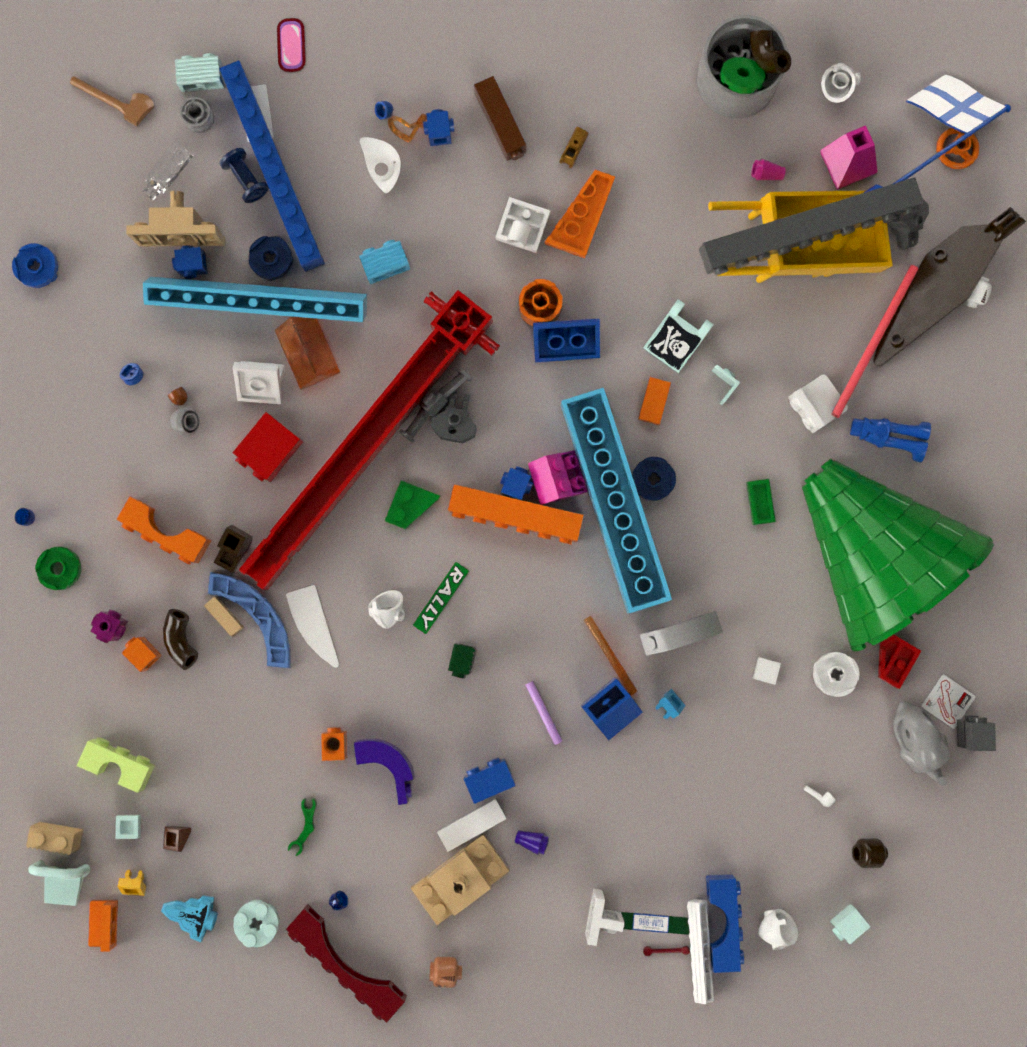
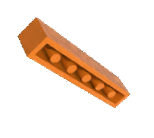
[448,484,584,545]

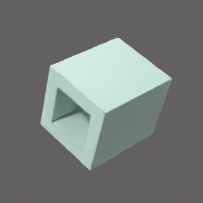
[830,904,870,944]

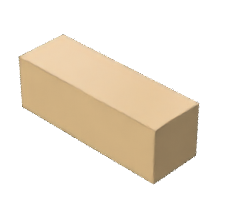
[204,596,244,637]

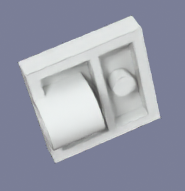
[495,197,550,253]

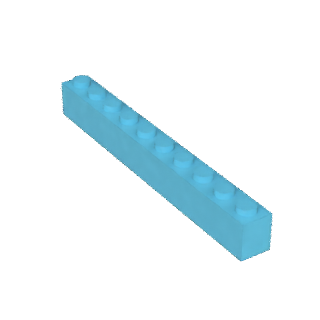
[143,277,367,322]

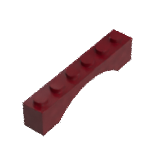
[286,904,407,1023]

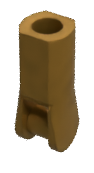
[559,127,589,169]

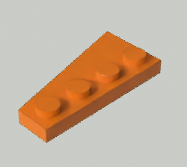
[544,169,615,259]

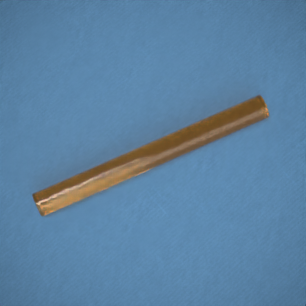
[583,616,637,696]

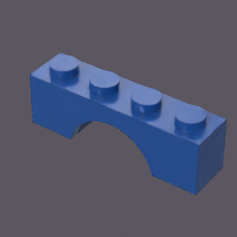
[706,875,744,973]

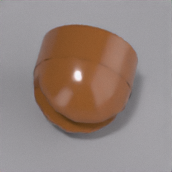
[168,387,187,406]

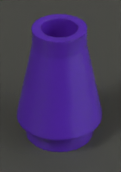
[515,830,549,855]

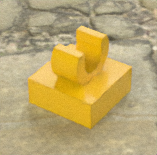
[117,870,146,896]

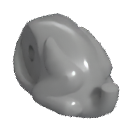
[893,701,950,786]

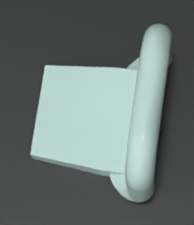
[28,860,91,906]

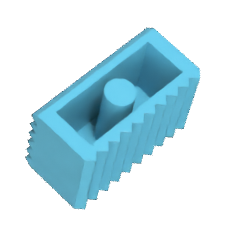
[359,240,410,284]

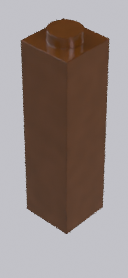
[474,76,526,161]

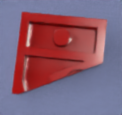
[878,634,921,689]

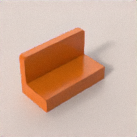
[88,900,118,952]

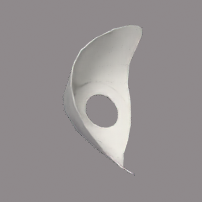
[360,137,401,193]

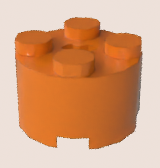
[519,279,563,326]

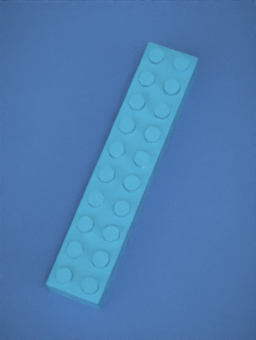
[561,388,672,614]

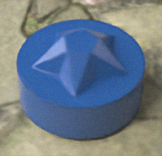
[120,363,144,386]

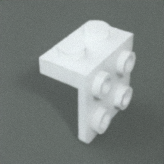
[788,374,848,433]

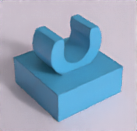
[655,689,686,719]

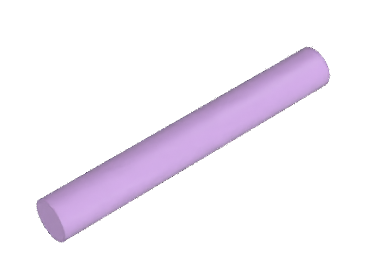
[525,681,562,745]

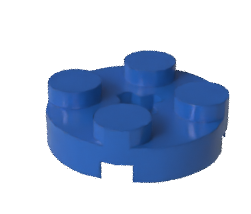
[12,243,58,288]

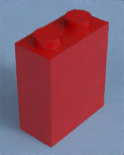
[232,412,303,482]

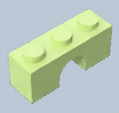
[77,737,155,793]

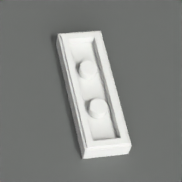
[437,798,507,852]

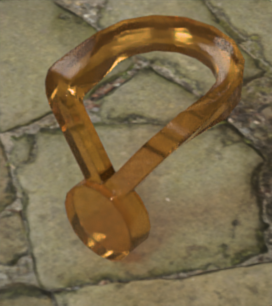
[388,113,427,142]

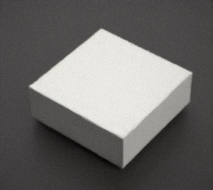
[752,657,781,685]

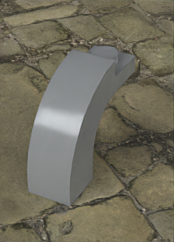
[640,611,723,656]

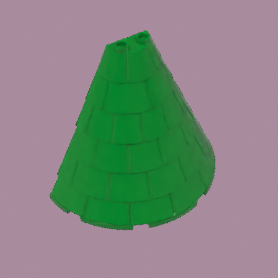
[802,458,994,652]

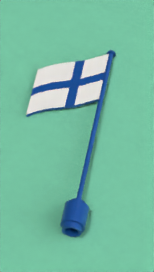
[864,74,1011,193]

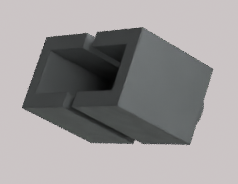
[957,715,996,751]

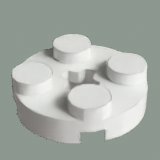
[813,652,860,697]

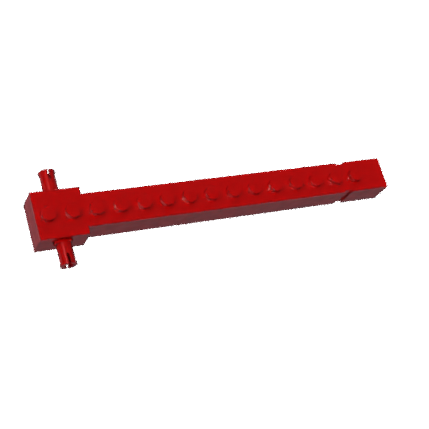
[239,290,500,590]

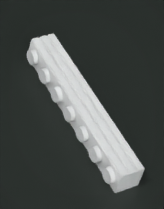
[687,899,714,1005]

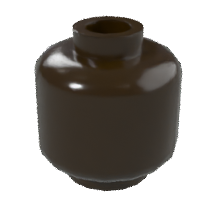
[852,838,888,868]

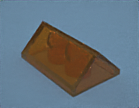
[274,317,341,390]

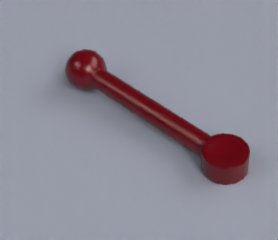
[643,946,690,956]

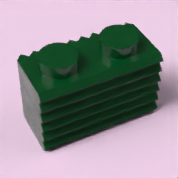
[448,643,477,679]

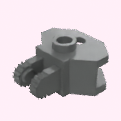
[887,199,929,250]
[431,392,477,444]

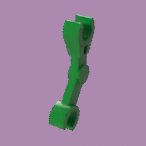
[288,798,317,856]

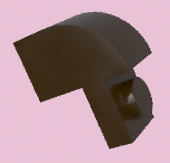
[213,525,253,573]

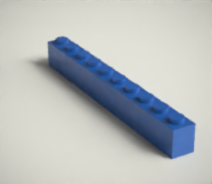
[219,60,325,272]

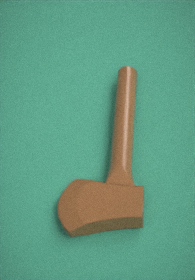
[70,76,155,127]

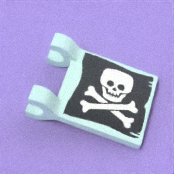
[643,299,714,373]

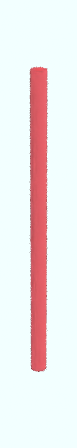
[831,265,918,418]

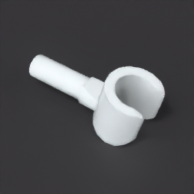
[803,785,836,807]

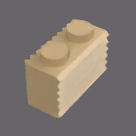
[26,822,83,855]

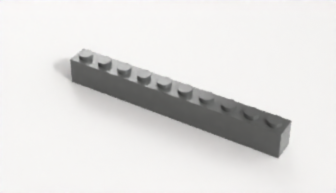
[699,177,924,275]

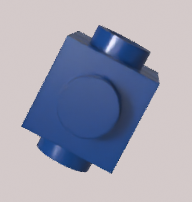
[423,109,455,146]
[172,245,208,279]
[500,466,533,500]

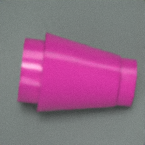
[751,159,786,180]

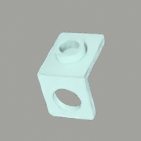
[712,365,740,405]

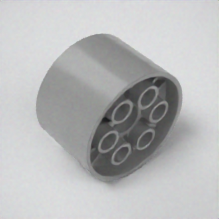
[696,15,788,118]

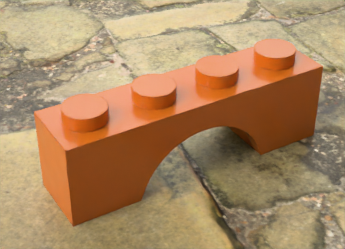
[116,497,212,565]

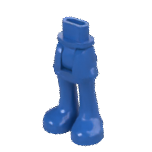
[850,417,931,463]

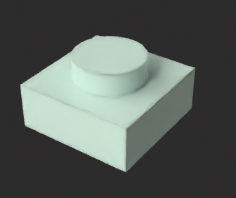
[115,815,141,839]

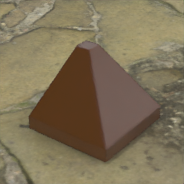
[163,826,191,852]

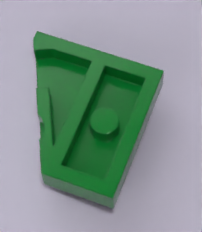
[385,481,441,530]

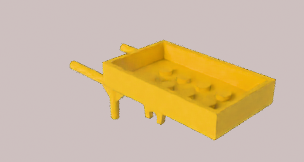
[708,191,893,283]

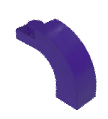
[354,739,415,805]

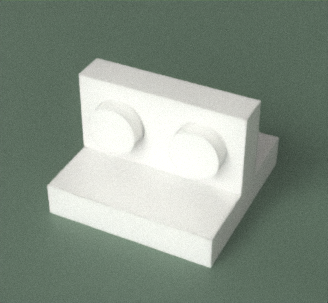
[233,361,285,404]
[585,888,624,946]

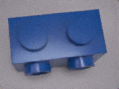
[463,757,516,804]

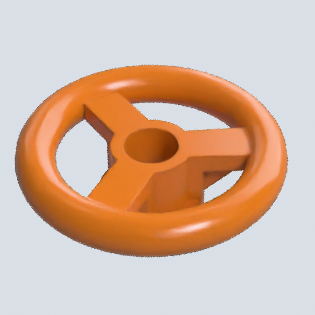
[936,128,980,169]

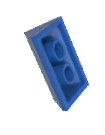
[533,319,600,363]

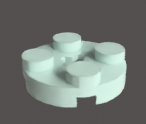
[233,900,280,948]

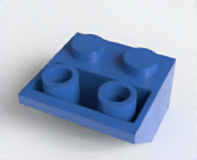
[580,677,643,740]

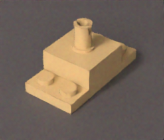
[126,191,225,247]
[411,834,510,925]

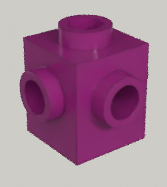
[90,609,128,643]

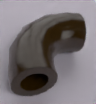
[750,30,791,74]
[163,609,198,670]

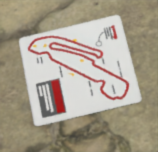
[922,674,975,729]

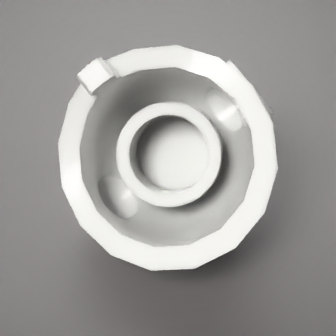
[821,63,861,103]
[368,590,405,629]
[758,909,798,950]

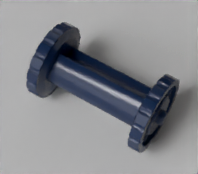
[219,148,269,204]

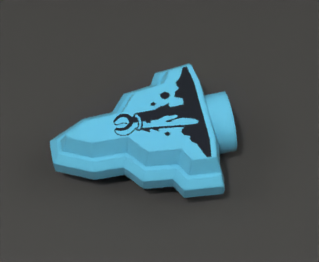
[161,895,218,942]

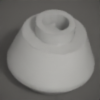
[170,406,200,437]

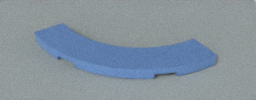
[208,572,291,668]

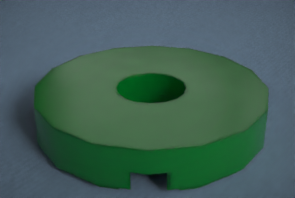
[720,57,765,94]
[35,546,81,590]

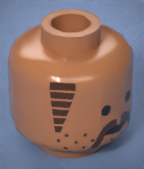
[429,957,462,988]

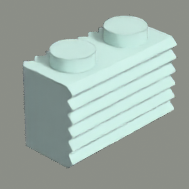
[175,53,224,92]

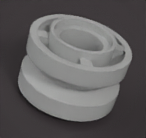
[180,97,214,133]

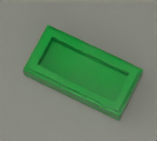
[746,479,776,525]

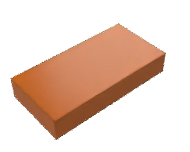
[638,377,671,425]

